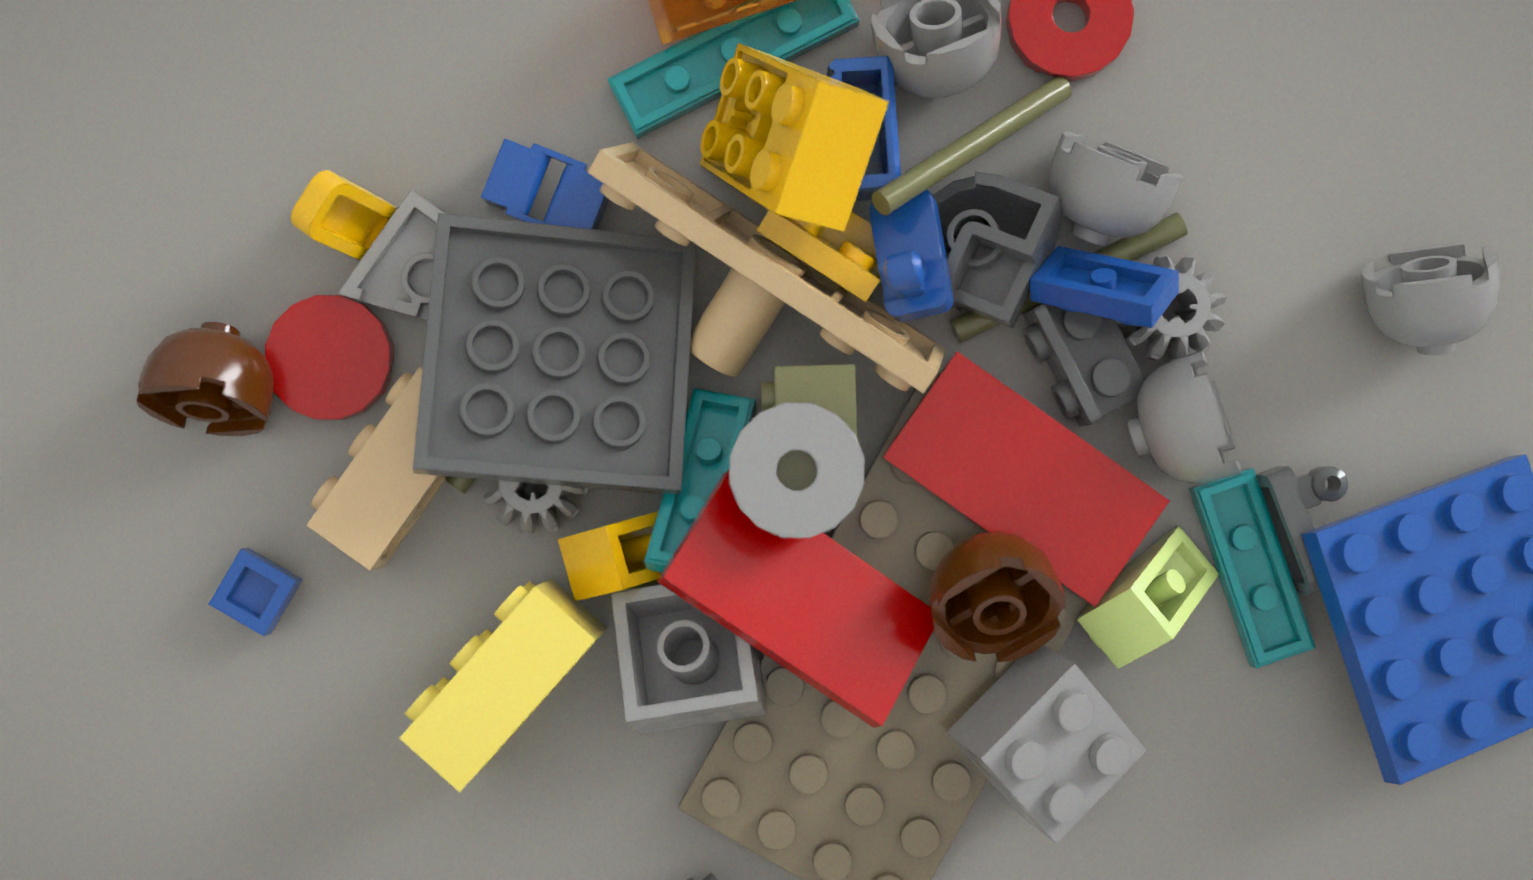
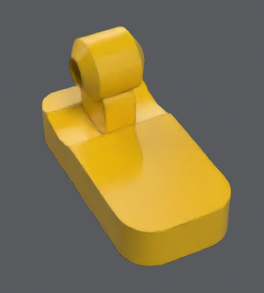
[291,170,397,261]

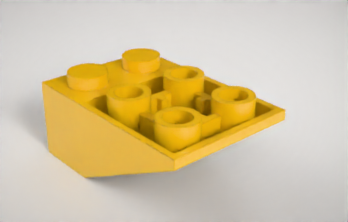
[699,43,889,232]

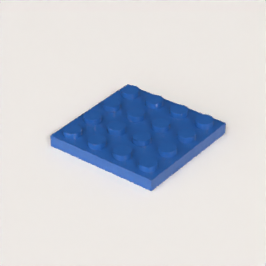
[1301,454,1533,785]

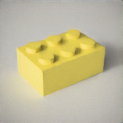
[399,578,608,792]

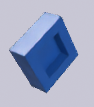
[208,548,303,636]

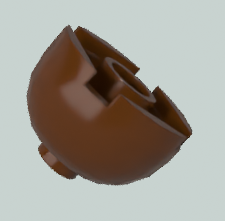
[136,322,274,436]
[930,531,1066,662]

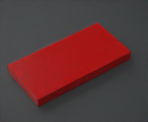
[881,351,1170,607]
[657,469,934,728]

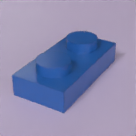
[1029,246,1179,328]

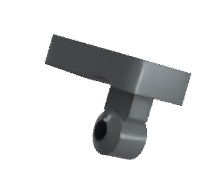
[1256,466,1348,596]

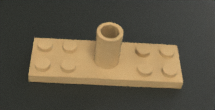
[587,142,946,393]

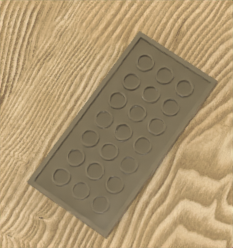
[678,371,1087,880]

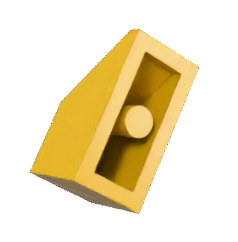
[557,511,662,601]

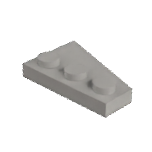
[337,190,444,321]

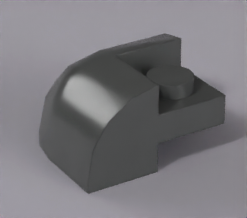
[929,171,1063,328]

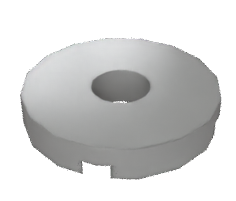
[729,403,864,538]

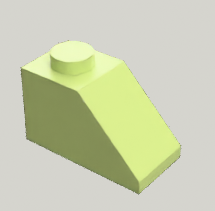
[1077,526,1219,669]

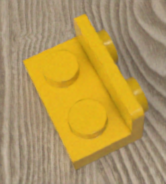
[756,210,881,302]

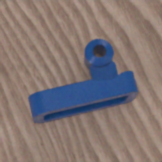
[869,189,954,322]

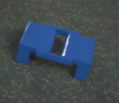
[481,138,609,230]

